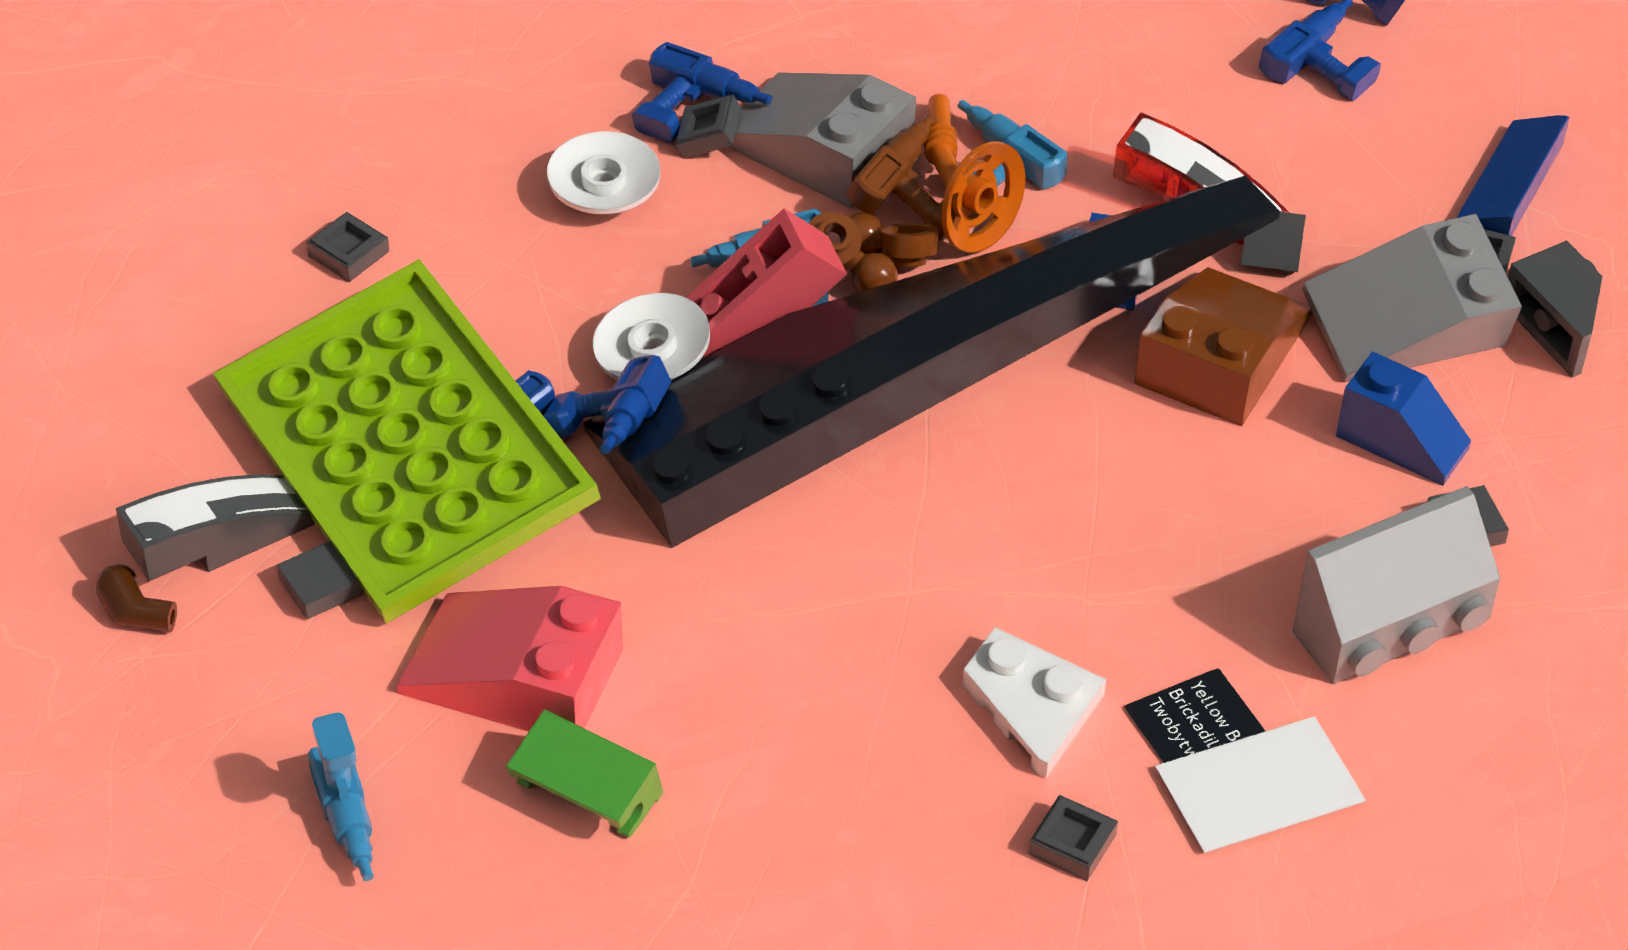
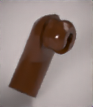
[96,564,177,633]

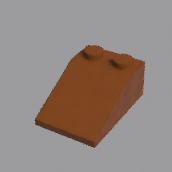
[1134,267,1313,426]

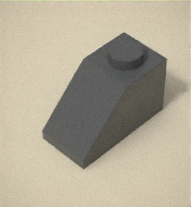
[1508,240,1603,378]

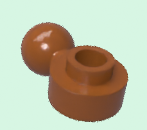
[809,212,898,292]
[839,212,938,267]

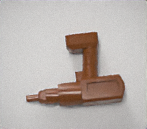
[845,114,956,240]

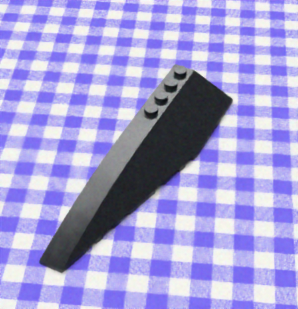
[582,175,1280,548]

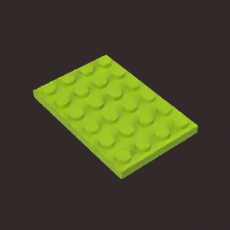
[213,259,601,624]

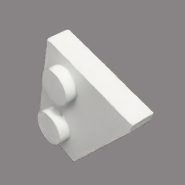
[962,627,1107,779]

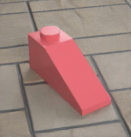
[685,208,847,358]

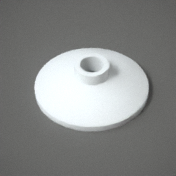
[547,131,660,214]
[593,293,710,380]

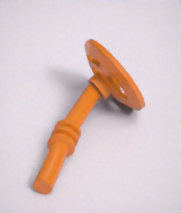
[924,93,1026,253]

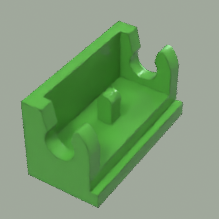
[506,709,664,838]

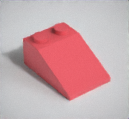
[397,586,623,732]

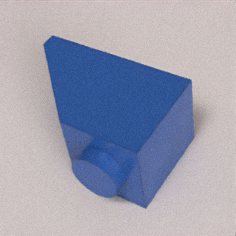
[1336,351,1471,486]

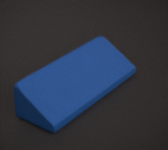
[1456,115,1570,236]

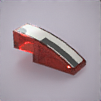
[1113,112,1289,245]

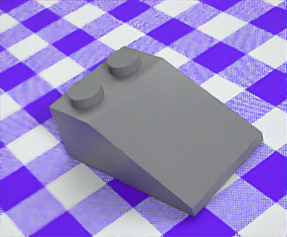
[728,72,916,208]
[1302,214,1522,382]

